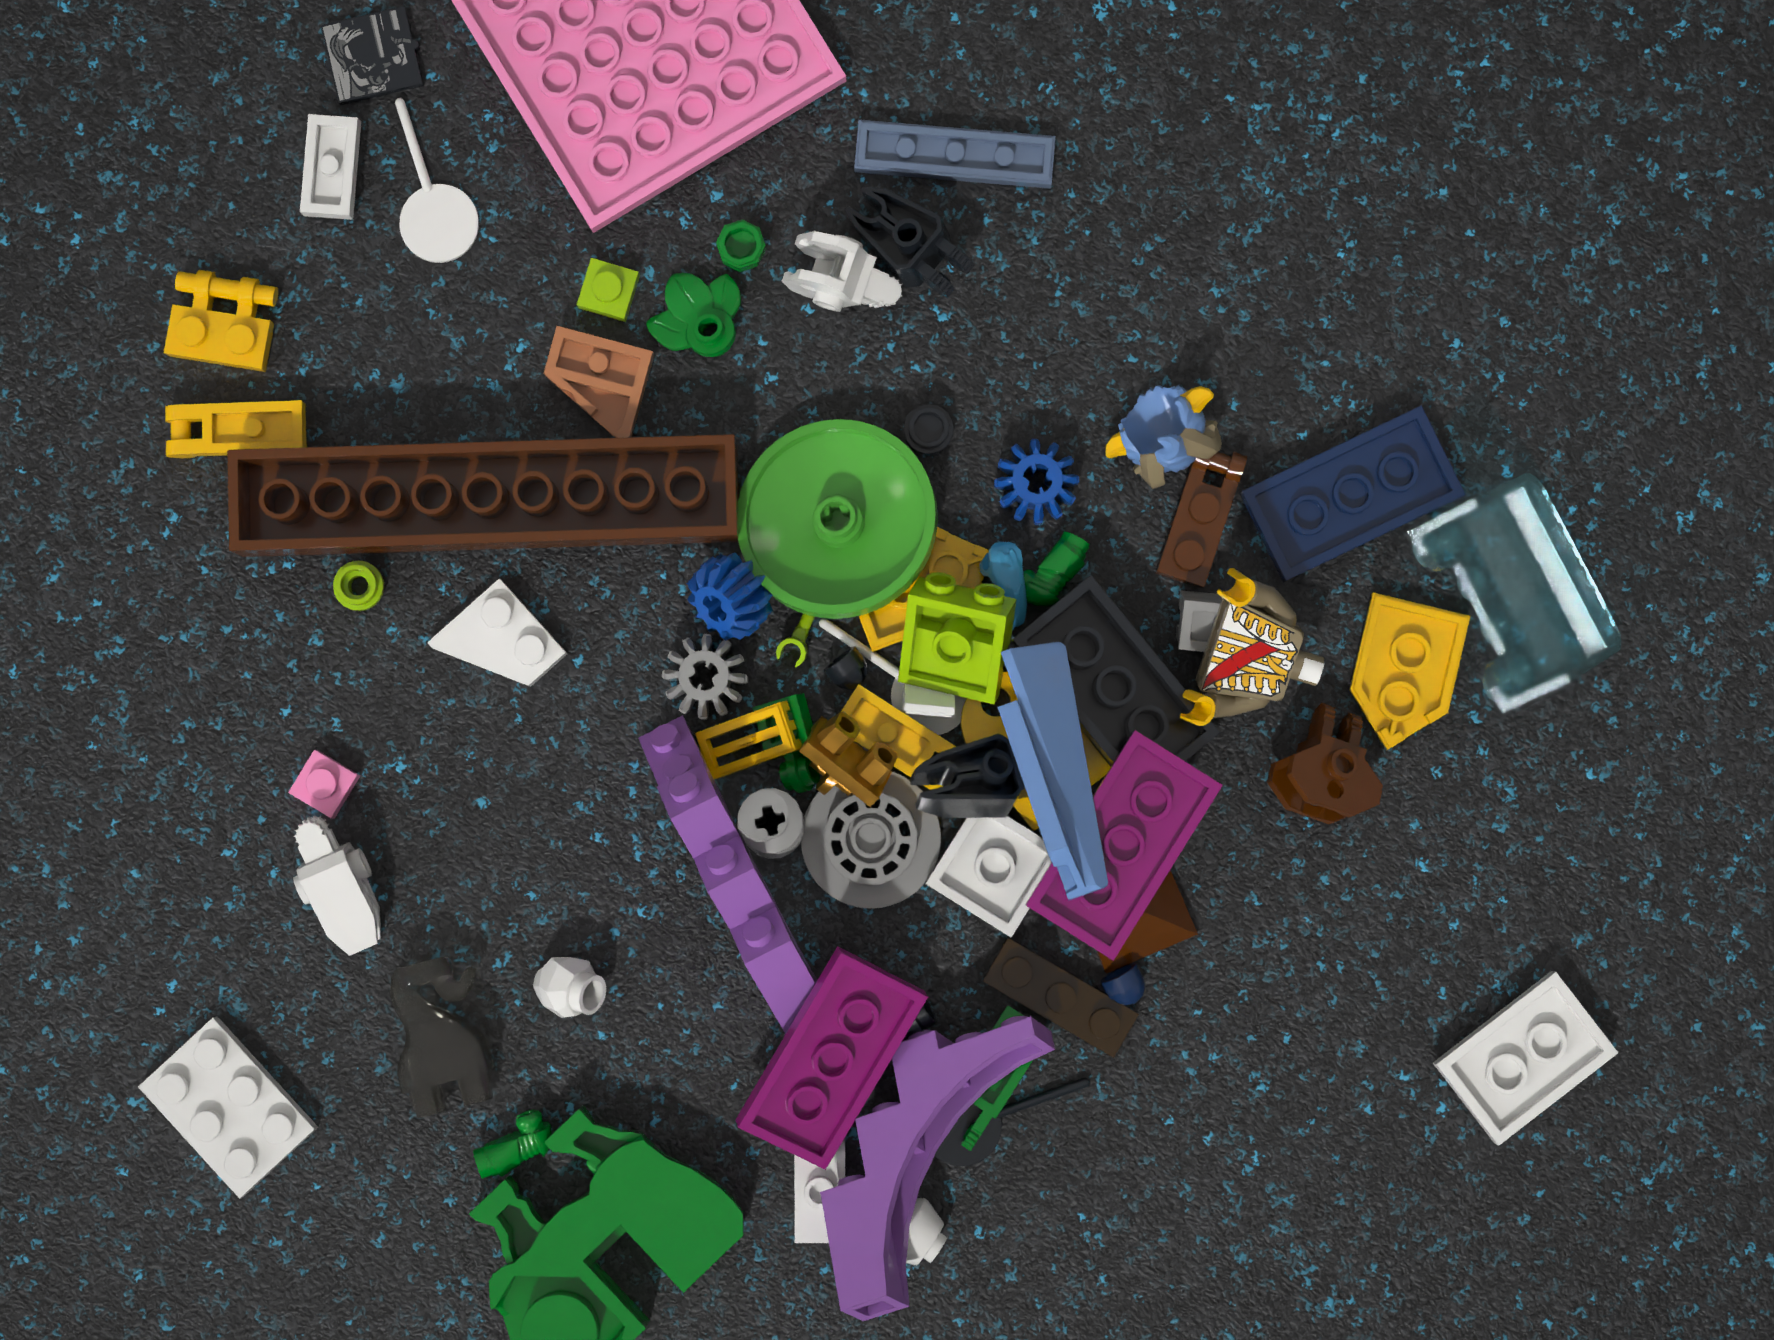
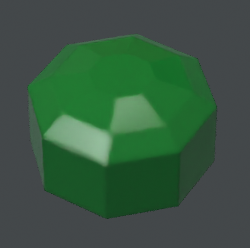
[716,219,766,272]

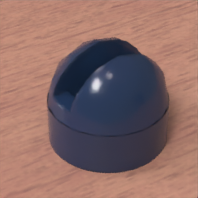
[1100,963,1145,1005]

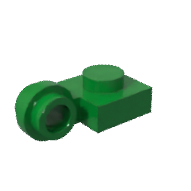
[752,693,820,793]

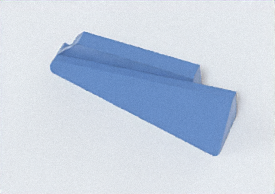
[998,642,1108,901]

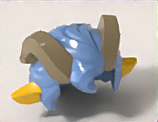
[1105,385,1222,489]

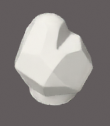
[533,957,606,1018]

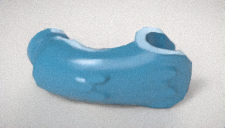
[980,542,1027,630]

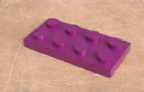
[1025,730,1223,961]
[735,946,928,1170]

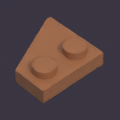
[544,326,654,438]

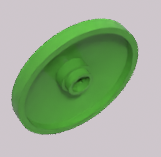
[738,419,938,619]

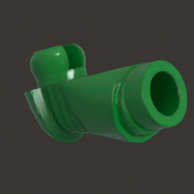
[1023,532,1090,606]
[473,1109,552,1179]

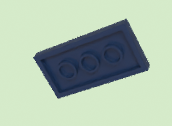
[1239,405,1466,583]

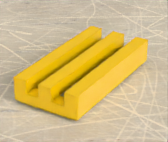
[695,701,802,780]

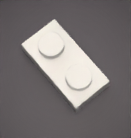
[300,114,361,220]

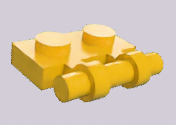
[164,270,278,372]

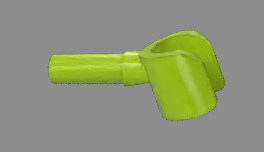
[776,614,815,667]

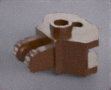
[1267,702,1383,824]

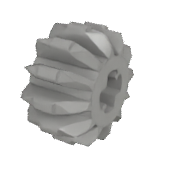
[662,634,748,720]

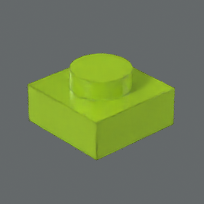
[577,258,640,322]

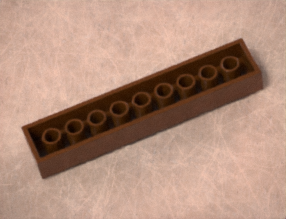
[227,434,739,557]

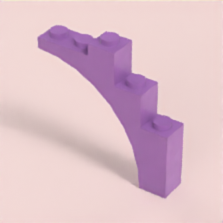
[638,715,817,1034]
[820,1016,1055,1321]

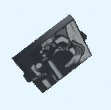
[321,6,424,106]

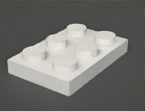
[1433,971,1618,1145]
[138,1016,318,1199]

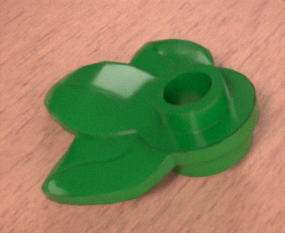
[646,273,741,357]

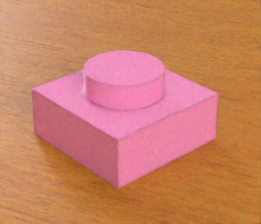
[288,750,361,818]

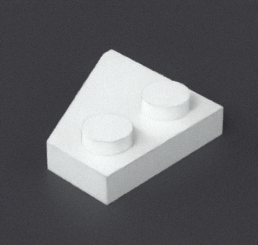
[427,578,568,687]

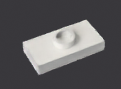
[794,1139,845,1243]

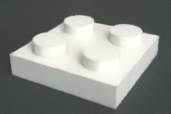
[925,816,1051,937]

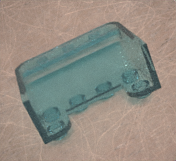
[1408,473,1621,713]

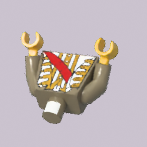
[1180,568,1325,726]

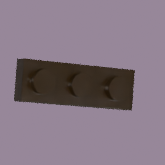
[982,937,1139,1058]

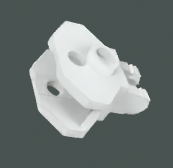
[782,231,902,312]

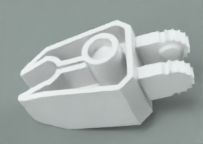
[293,815,381,956]

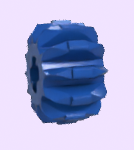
[994,439,1079,525]
[687,552,773,641]

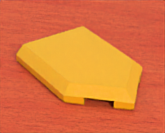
[859,527,989,652]
[1349,592,1470,750]

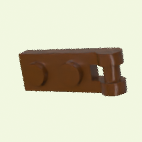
[1155,451,1248,589]

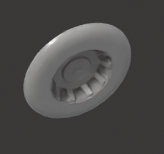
[801,772,941,908]

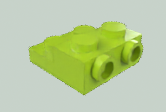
[898,572,1017,704]

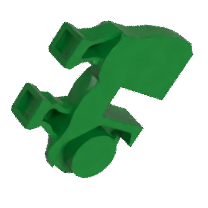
[469,1105,745,1340]

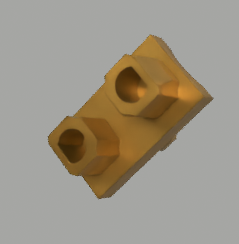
[799,711,898,807]

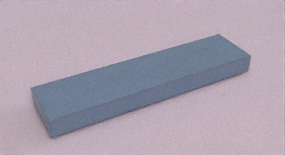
[854,120,1056,189]

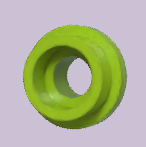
[333,561,384,611]

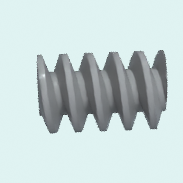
[738,788,805,859]

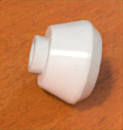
[906,1198,947,1266]

